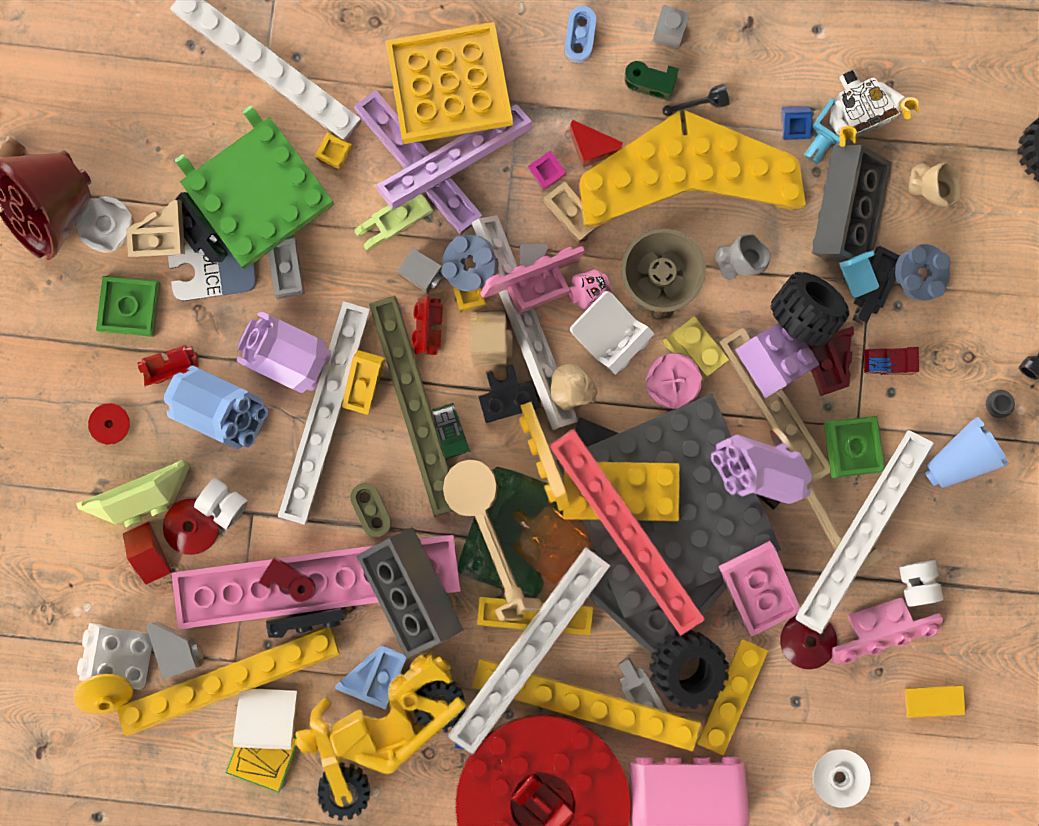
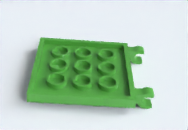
[174,105,335,270]

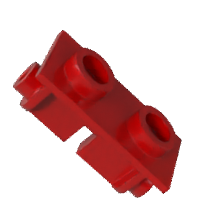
[412,296,443,355]
[137,345,199,387]

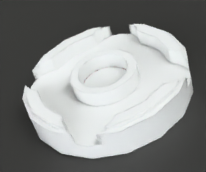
[76,196,133,253]

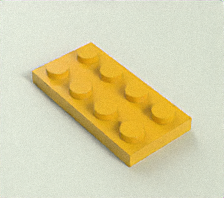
[563,462,679,521]

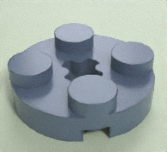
[441,235,499,292]
[895,244,950,301]

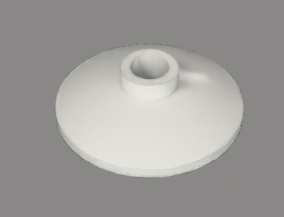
[812,749,870,808]

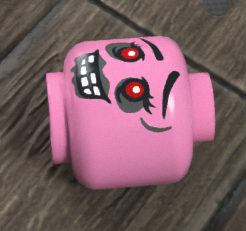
[568,269,611,309]

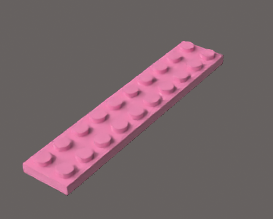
[172,535,461,630]

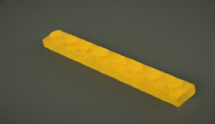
[116,628,340,737]
[472,658,701,751]

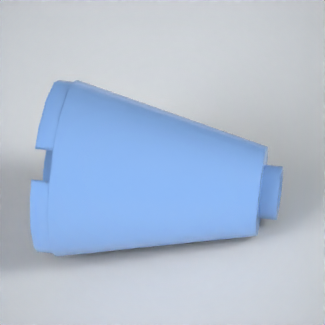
[925,417,1009,488]

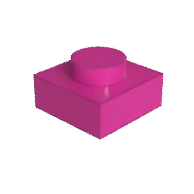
[528,150,567,191]

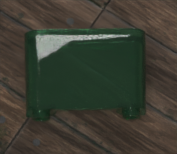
[458,467,563,598]

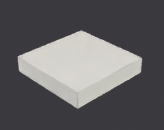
[233,689,298,749]

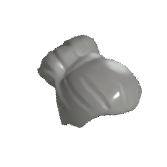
[715,234,771,280]

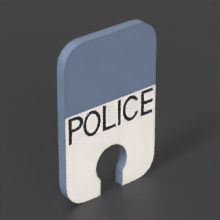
[168,240,256,301]

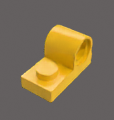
[341,350,385,415]

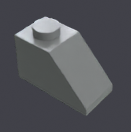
[145,621,203,679]

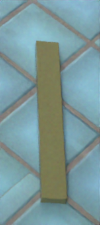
[369,295,453,517]

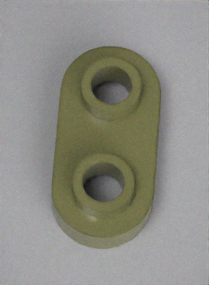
[350,483,391,537]

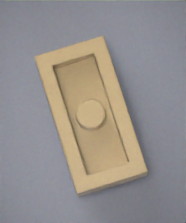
[543,182,599,243]

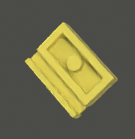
[662,316,729,381]

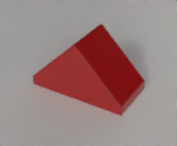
[569,120,623,167]
[123,522,172,585]

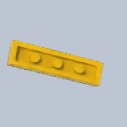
[519,402,570,511]
[477,596,593,635]
[696,639,768,756]

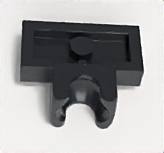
[478,364,540,423]

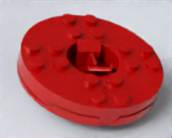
[455,714,630,826]

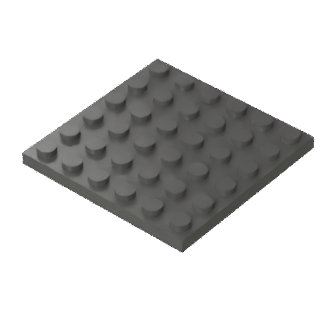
[556,394,781,618]

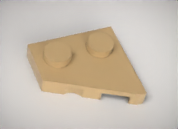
[126,200,185,257]

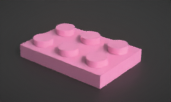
[719,541,800,637]

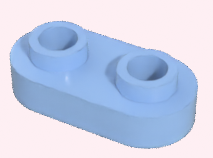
[565,6,596,63]

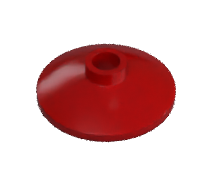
[163,499,220,555]

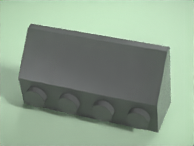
[812,145,892,263]
[356,527,464,658]

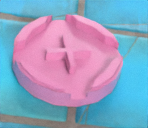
[646,353,702,409]

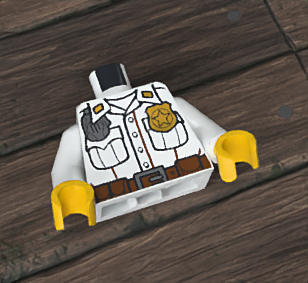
[830,70,920,147]

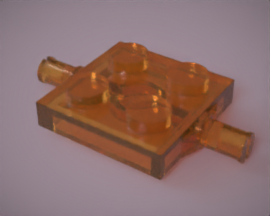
[511,504,591,585]

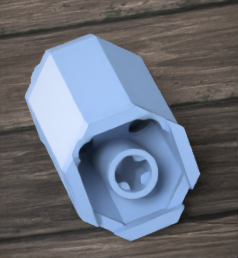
[164,366,268,449]

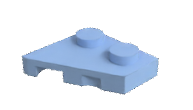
[335,645,407,709]

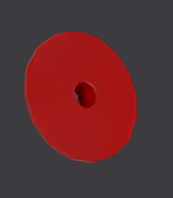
[88,403,130,445]

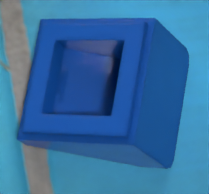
[782,107,812,140]

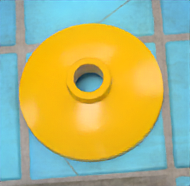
[73,674,133,715]

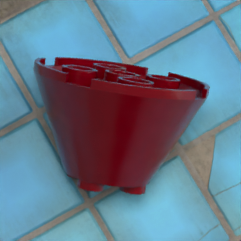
[0,150,91,260]

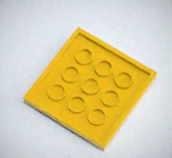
[386,22,513,144]

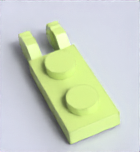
[354,193,434,251]

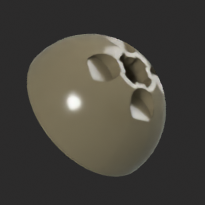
[621,228,706,312]

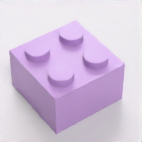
[735,323,820,398]

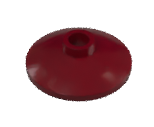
[780,615,837,669]

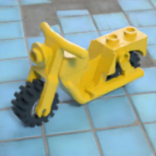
[295,651,466,821]

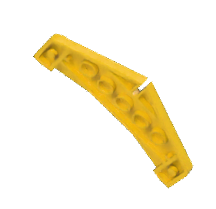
[579,110,806,227]

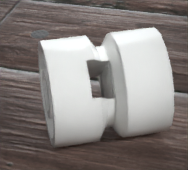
[194,478,249,530]
[899,560,944,606]

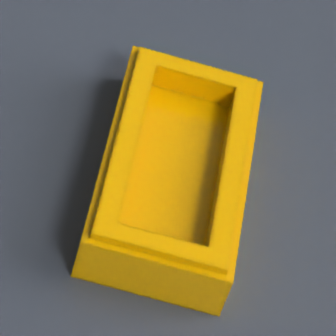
[904,685,966,718]

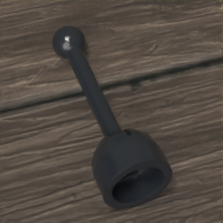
[662,84,730,116]
[1019,353,1039,380]

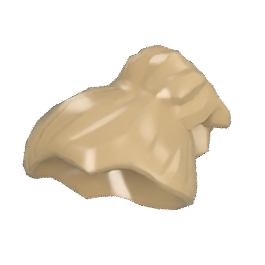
[908,162,961,207]
[550,364,597,410]

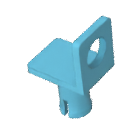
[804,98,847,164]
[839,251,879,298]

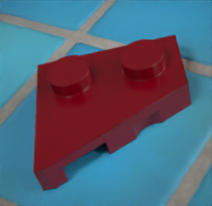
[807,326,854,397]

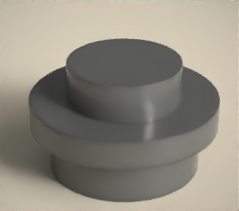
[986,390,1015,418]

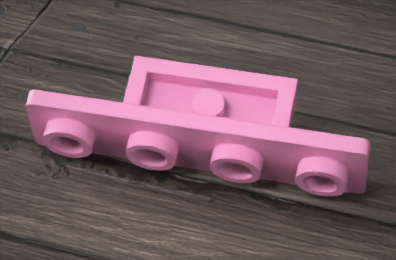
[481,246,585,314]
[832,598,943,664]

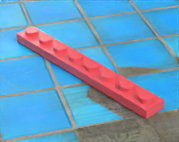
[550,429,705,635]

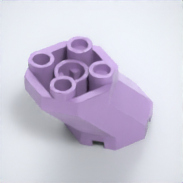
[237,311,331,393]
[711,435,812,504]

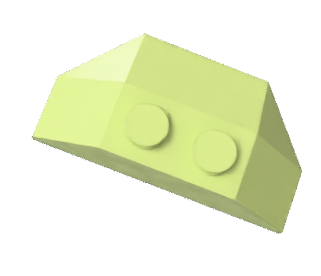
[77,460,190,528]

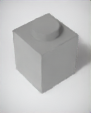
[652,5,690,49]
[398,248,444,294]

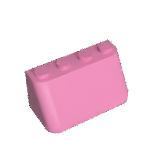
[629,756,750,826]

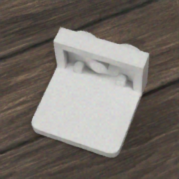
[570,291,654,375]
[77,623,152,689]

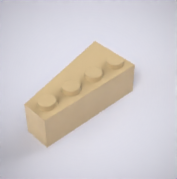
[469,311,512,367]

